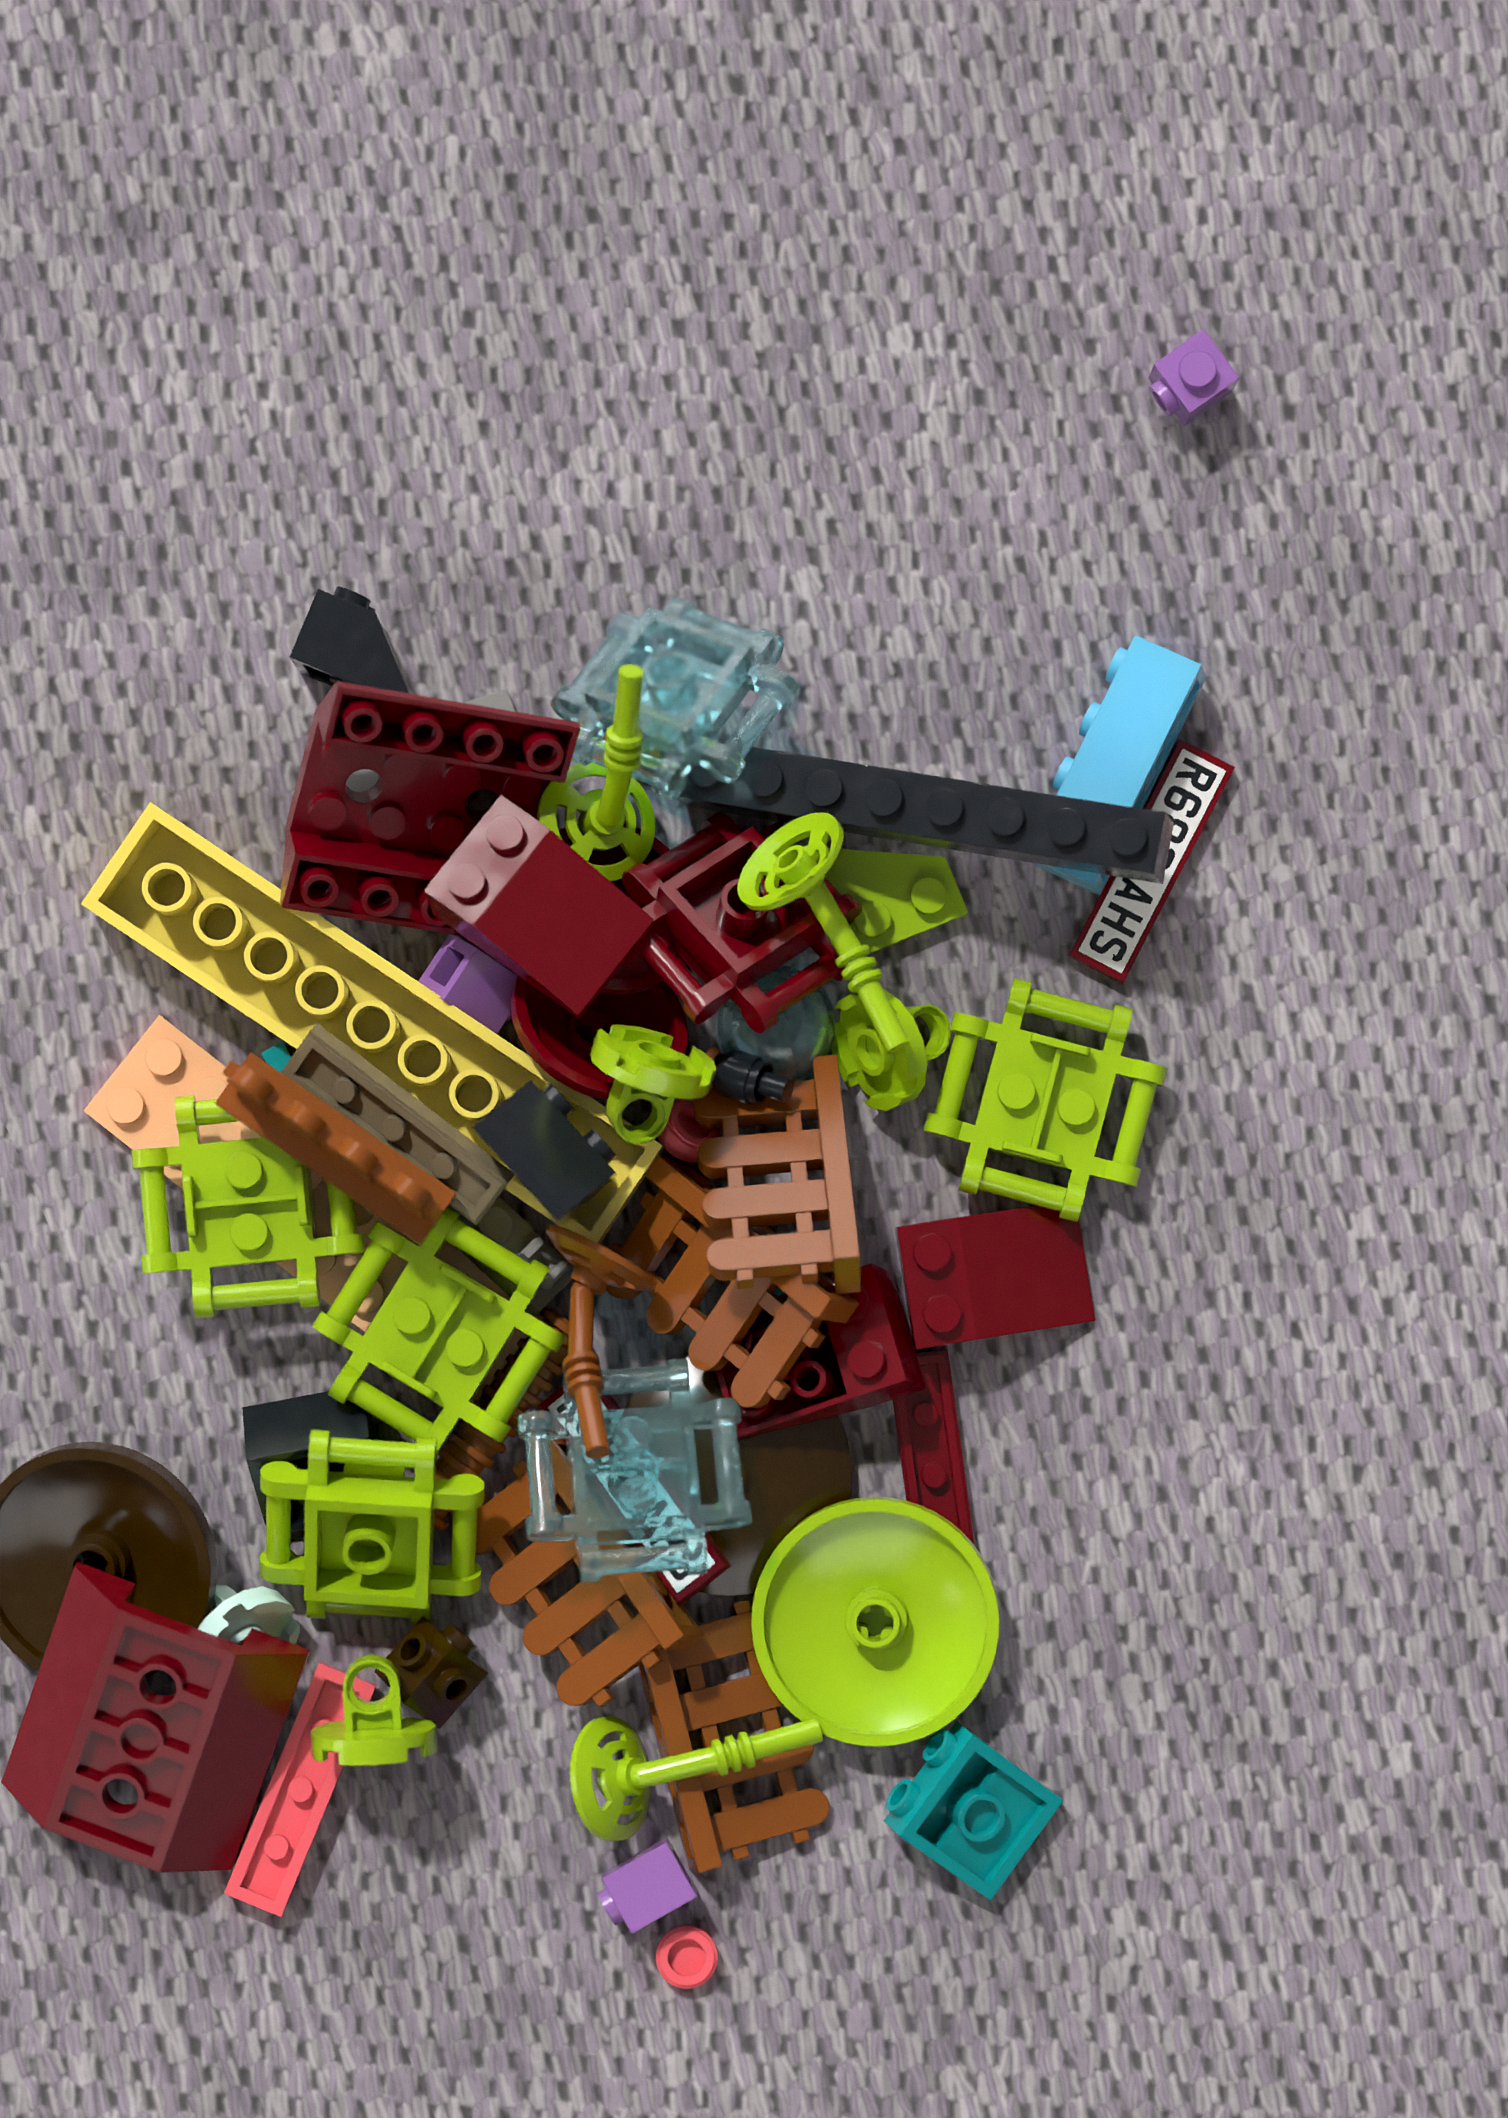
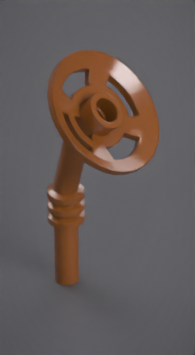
[545,1224,658,1460]

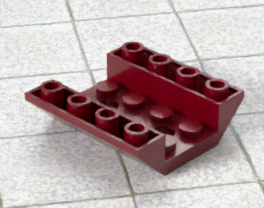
[280,681,581,936]
[1,1562,310,1873]

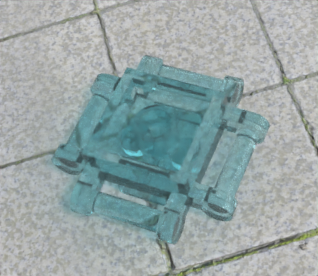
[550,596,800,800]
[517,1358,752,1583]

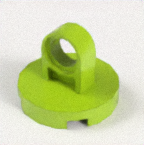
[829,989,951,1111]
[590,1024,717,1144]
[311,1654,437,1766]

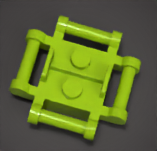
[923,977,1168,1222]
[131,1095,365,1319]
[312,1207,567,1454]
[260,1430,485,1625]

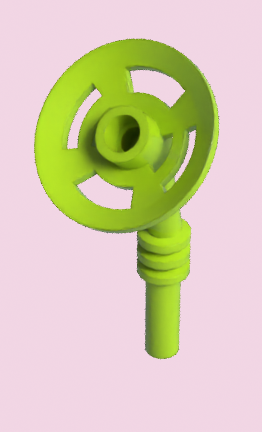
[537,664,655,882]
[737,813,910,1054]
[570,1716,823,1842]

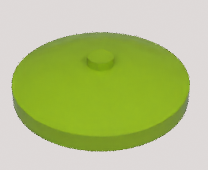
[751,1497,1000,1747]

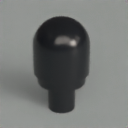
[712,1049,794,1104]

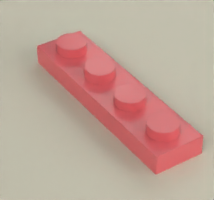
[224,1662,377,1917]

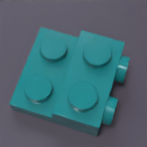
[883,1721,1064,1901]

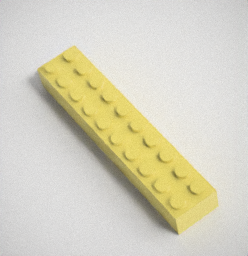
[81,802,664,1244]

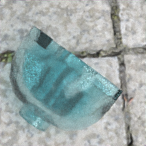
[716,964,836,1081]

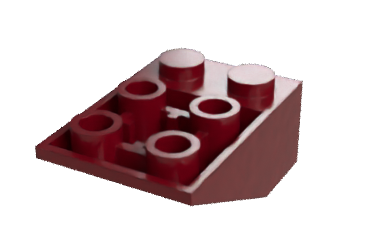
[716,1263,926,1439]

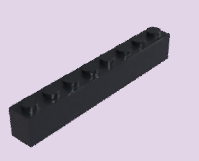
[671,736,1174,884]

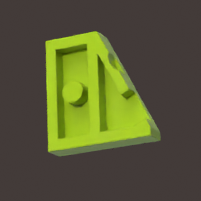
[816,848,968,955]

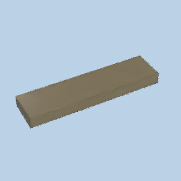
[281,1023,515,1225]

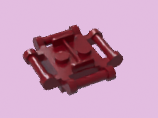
[622,812,862,1034]

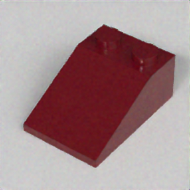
[424,795,655,1019]
[895,1206,1095,1349]

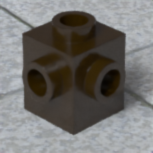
[374,1616,488,1729]

